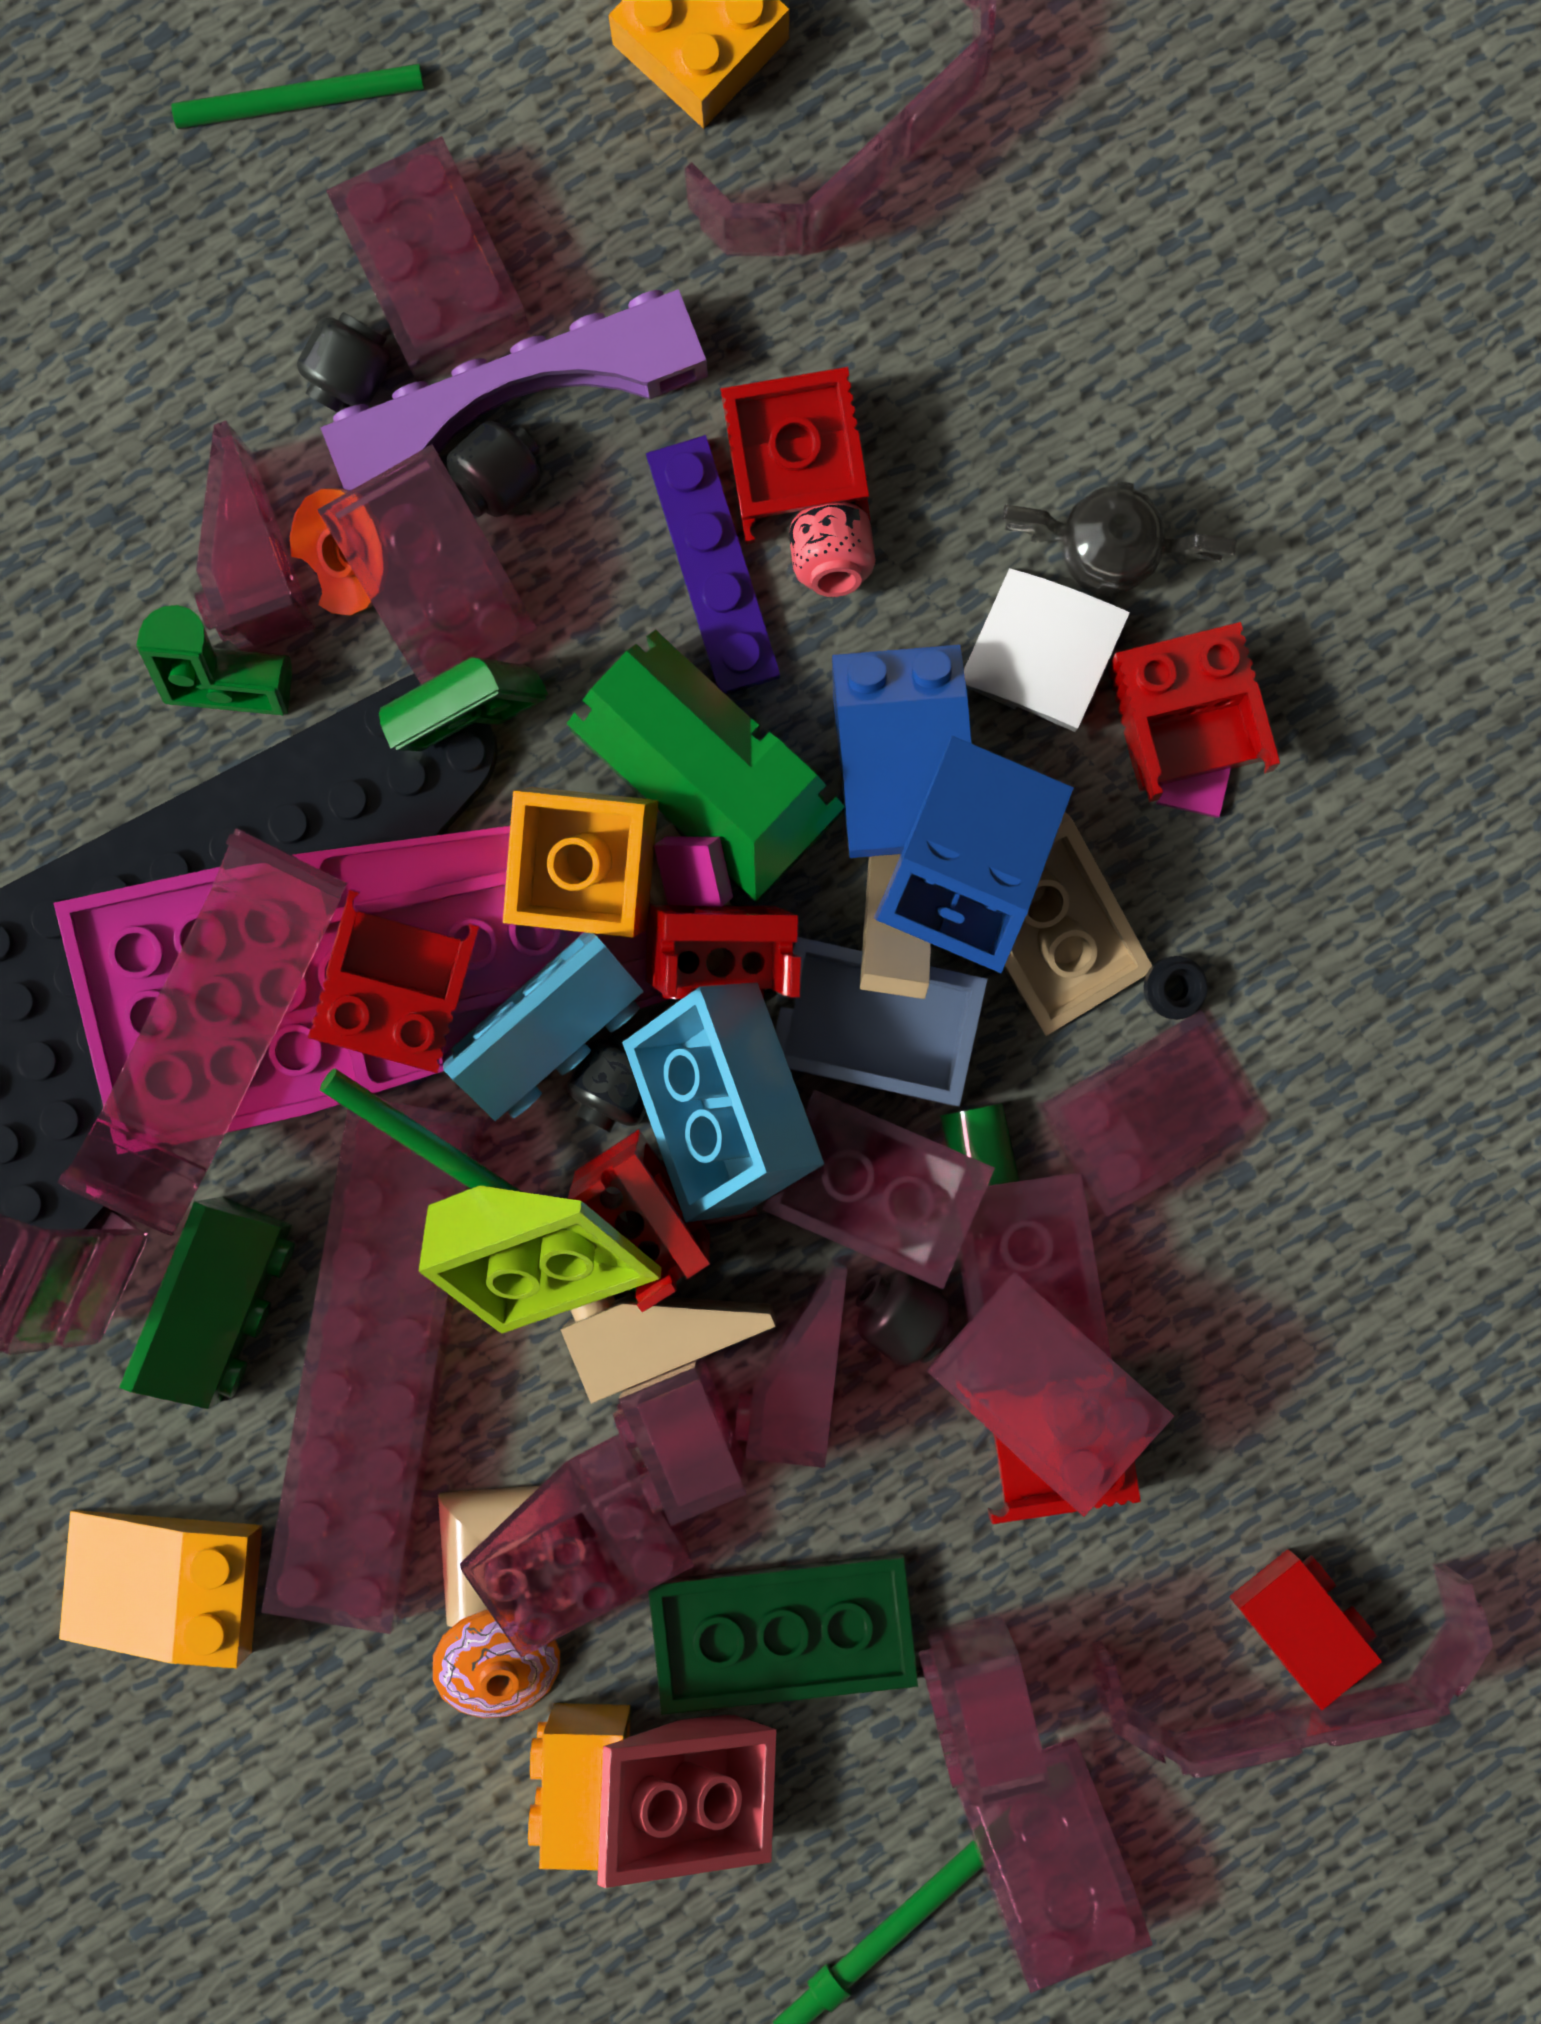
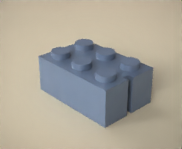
[775,937,987,1107]

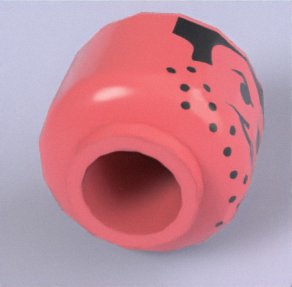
[789,502,876,597]

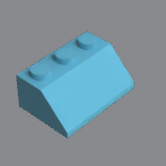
[442,932,644,1121]

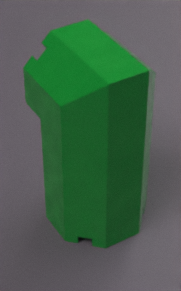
[566,629,845,905]

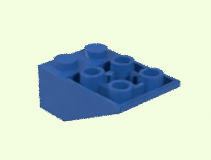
[874,736,1074,973]

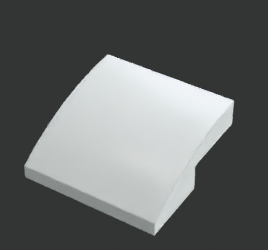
[964,568,1130,732]

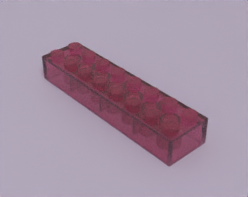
[261,1099,486,1634]

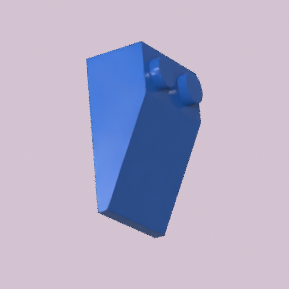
[832,645,972,858]

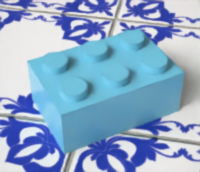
[622,982,824,1223]

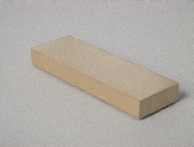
[860,854,931,999]

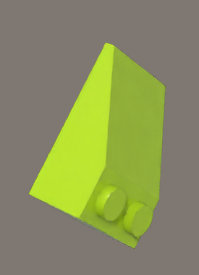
[419,1186,661,1334]

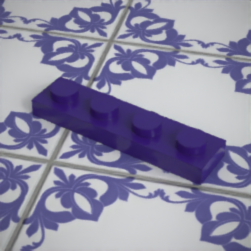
[646,435,780,695]

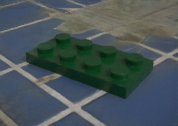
[648,1553,918,1715]

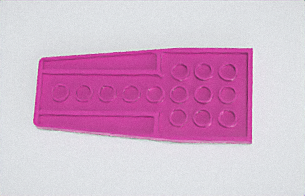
[54,826,669,1158]

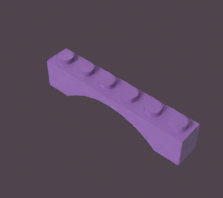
[320,289,708,507]

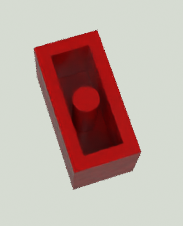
[1229,1549,1382,1711]

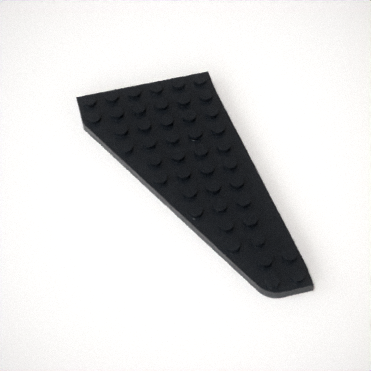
[0,655,497,1320]

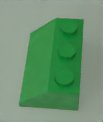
[119,1197,295,1409]

